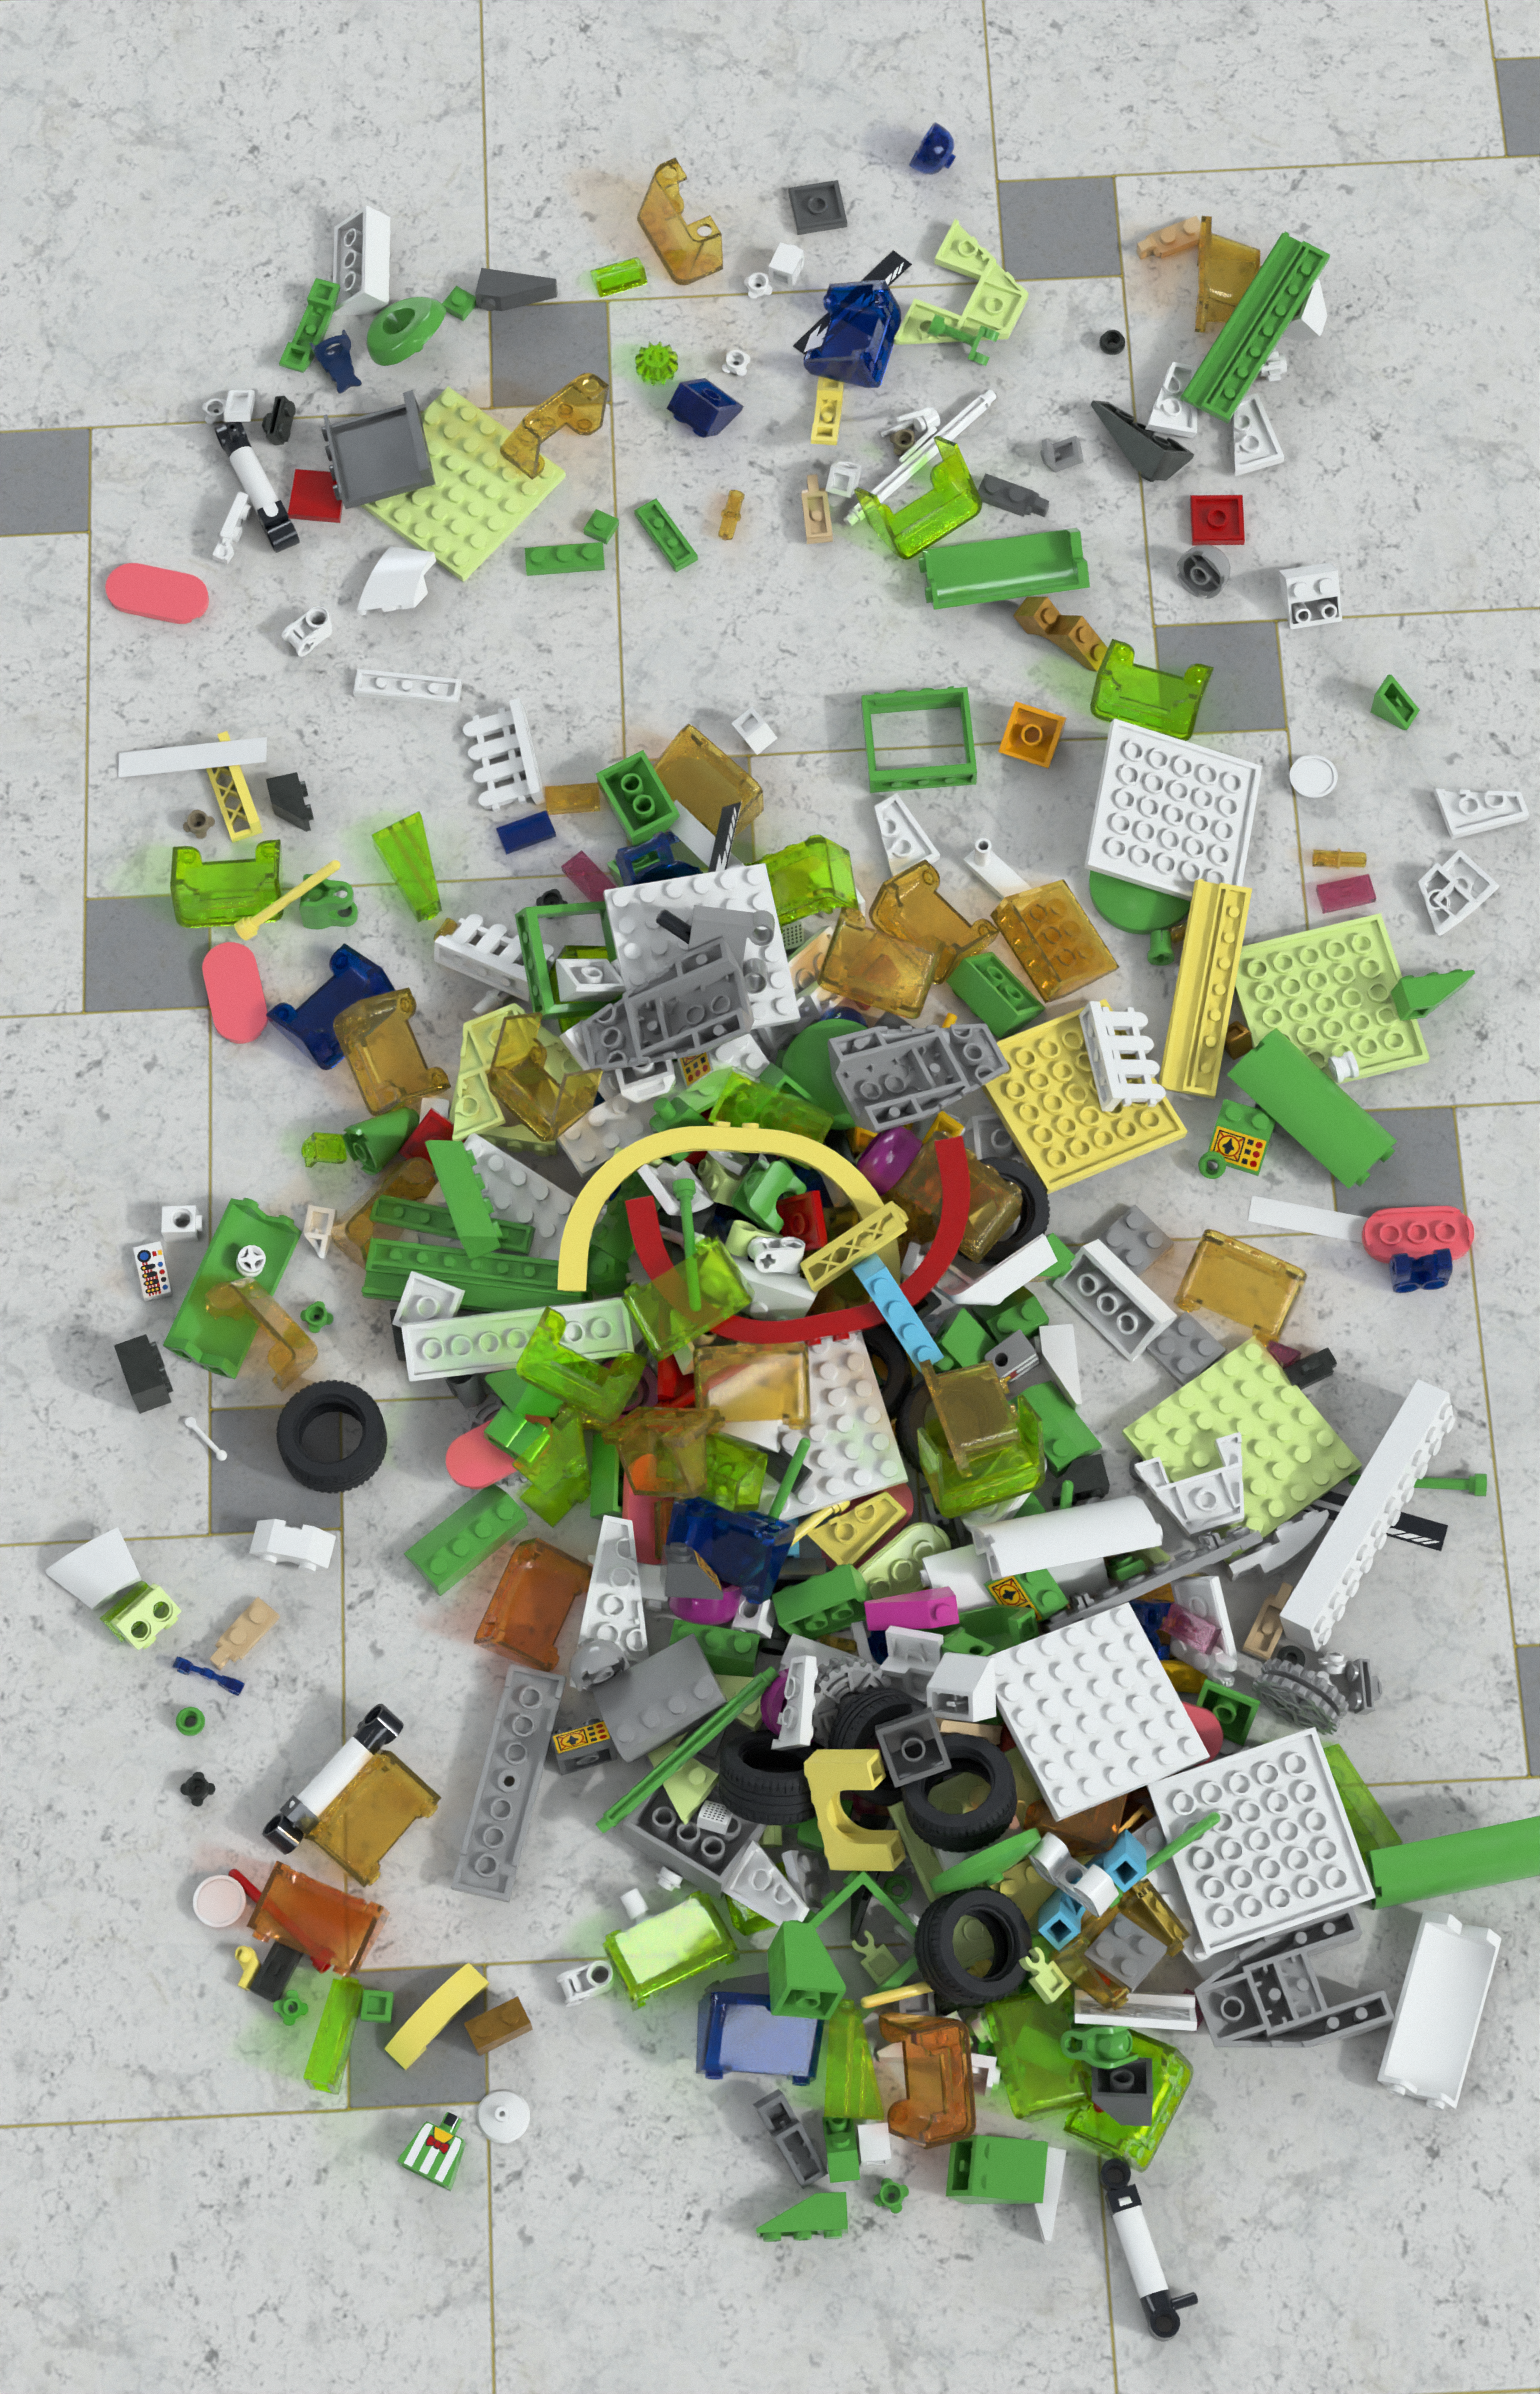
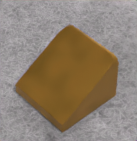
[1224,1021,1253,1060]

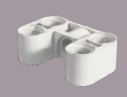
[1028,1832,1119,1918]

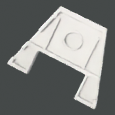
[1134,1432,1244,1538]

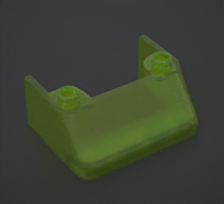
[853,435,982,560]
[917,1394,1045,1518]
[512,1406,591,1528]

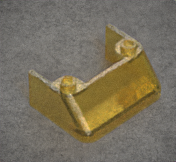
[488,1012,603,1142]

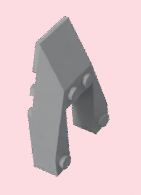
[1194,1906,1395,2048]

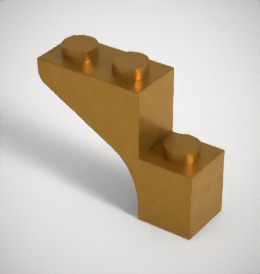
[1013,596,1111,672]

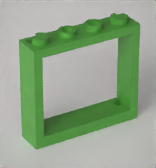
[861,686,977,793]
[515,901,625,1021]
[802,1870,919,2033]

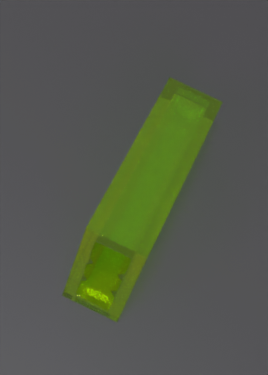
[372,811,442,923]
[303,1976,365,2095]
[824,1998,885,2120]

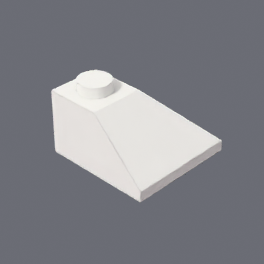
[1282,279,1327,342]

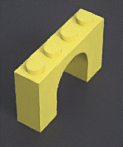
[804,1749,906,1871]

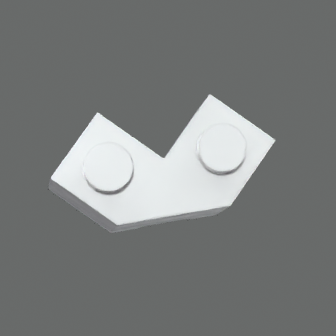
[249,1519,336,1573]

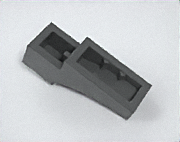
[753,2089,829,2189]

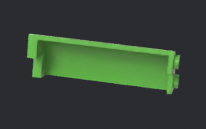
[918,528,1090,610]
[1227,1028,1397,1189]
[163,1198,302,1379]
[1365,1815,1540,1910]

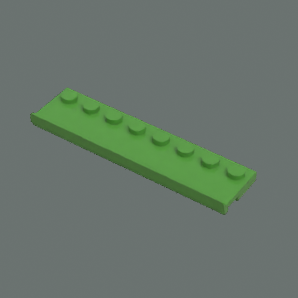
[1180,231,1330,424]
[361,1238,589,1314]

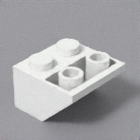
[1279,562,1342,629]
[927,1652,996,1722]

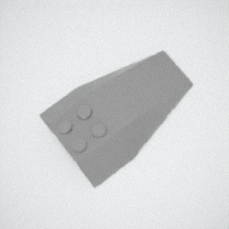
[580,937,754,1073]
[828,1024,1010,1133]

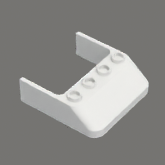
[913,1198,1057,1306]

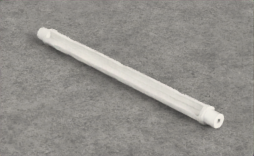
[843,390,996,527]

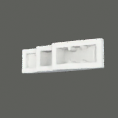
[757,967,853,1050]

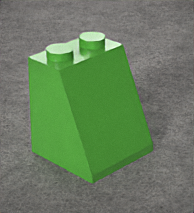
[767,1920,846,2020]

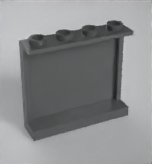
[321,390,436,509]

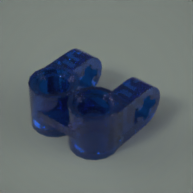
[1389,1248,1453,1293]
[1127,1599,1175,1661]

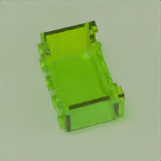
[744,834,859,934]
[516,1305,647,1423]

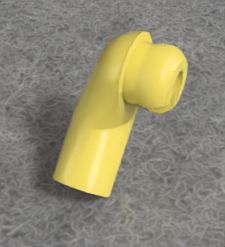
[235,1945,261,1992]

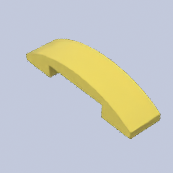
[811,374,845,445]
[384,1963,490,2070]

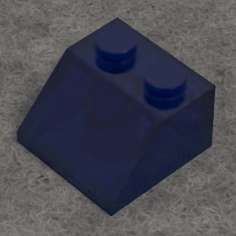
[666,378,744,438]

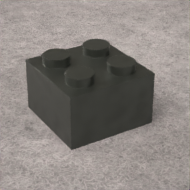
[114,1334,173,1414]

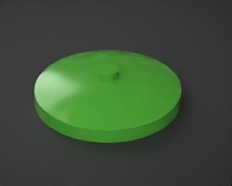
[1089,870,1191,935]
[782,1019,868,1130]
[929,1828,1042,1894]

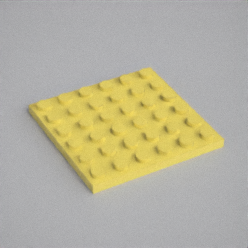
[981,999,1188,1194]

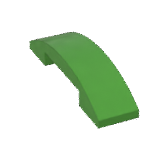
[279,278,340,373]

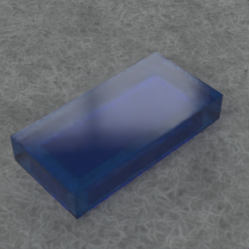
[496,810,556,855]

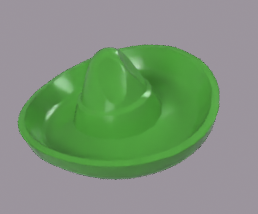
[366,297,446,366]

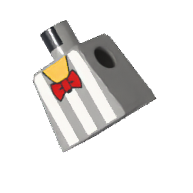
[975,1329,1041,1387]

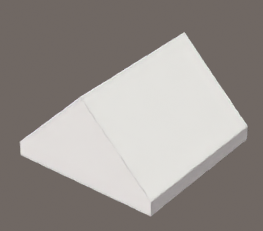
[556,959,625,1002]

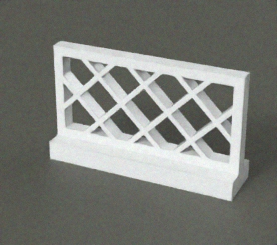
[1073,1987,1197,2031]

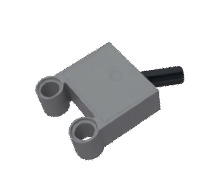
[656,905,775,994]

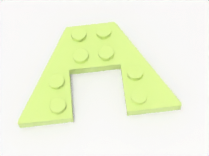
[894,219,1029,345]
[452,1003,595,1141]
[647,1674,763,1825]

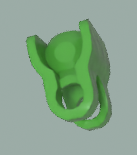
[299,874,358,930]
[731,1160,807,1234]
[1061,2024,1138,2069]

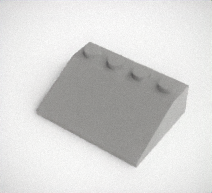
[592,1633,728,1764]
[623,1784,767,1900]

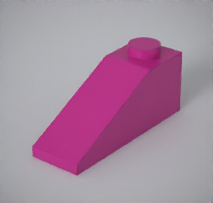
[864,1586,959,1631]

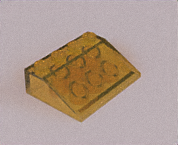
[990,879,1119,1004]

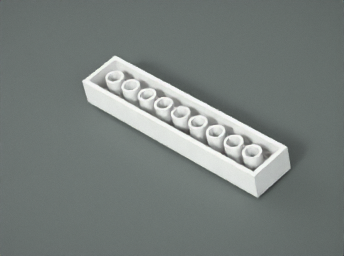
[1279,1379,1455,1652]

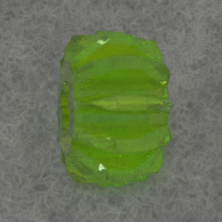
[635,341,679,386]

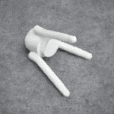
[881,407,940,463]

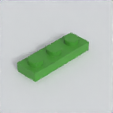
[525,542,605,576]

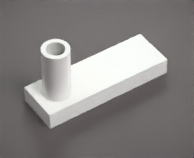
[963,838,1039,916]

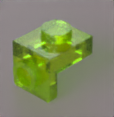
[301,1132,347,1168]

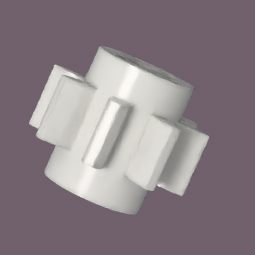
[1259,348,1287,382]

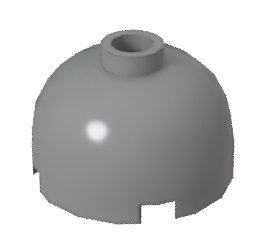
[1177,545,1231,599]
[569,1638,630,1692]

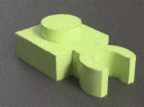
[852,1929,900,1985]
[1019,1947,1071,2004]

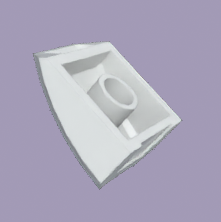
[615,1060,675,1102]
[964,1113,1028,1166]

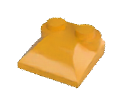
[998,701,1067,769]

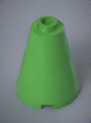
[343,1107,420,1176]

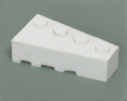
[698,1246,819,1321]

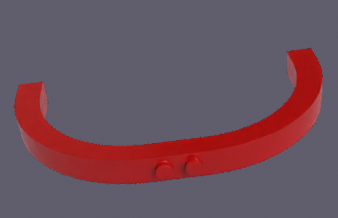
[625,1136,970,1348]

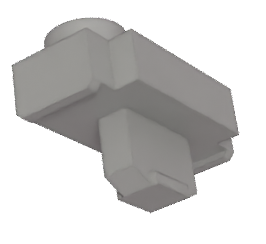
[1346,1658,1382,1715]

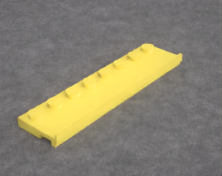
[1158,879,1252,1099]

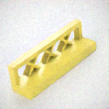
[206,731,263,843]
[799,1201,909,1292]

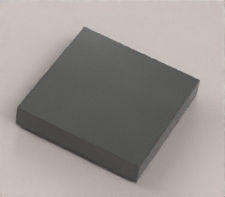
[788,180,847,235]

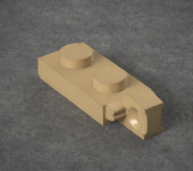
[1136,216,1208,259]
[801,474,833,544]
[1242,1582,1294,1661]
[210,1597,280,1670]
[935,1717,1002,1744]

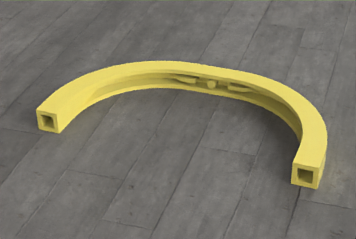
[557,1121,900,1303]

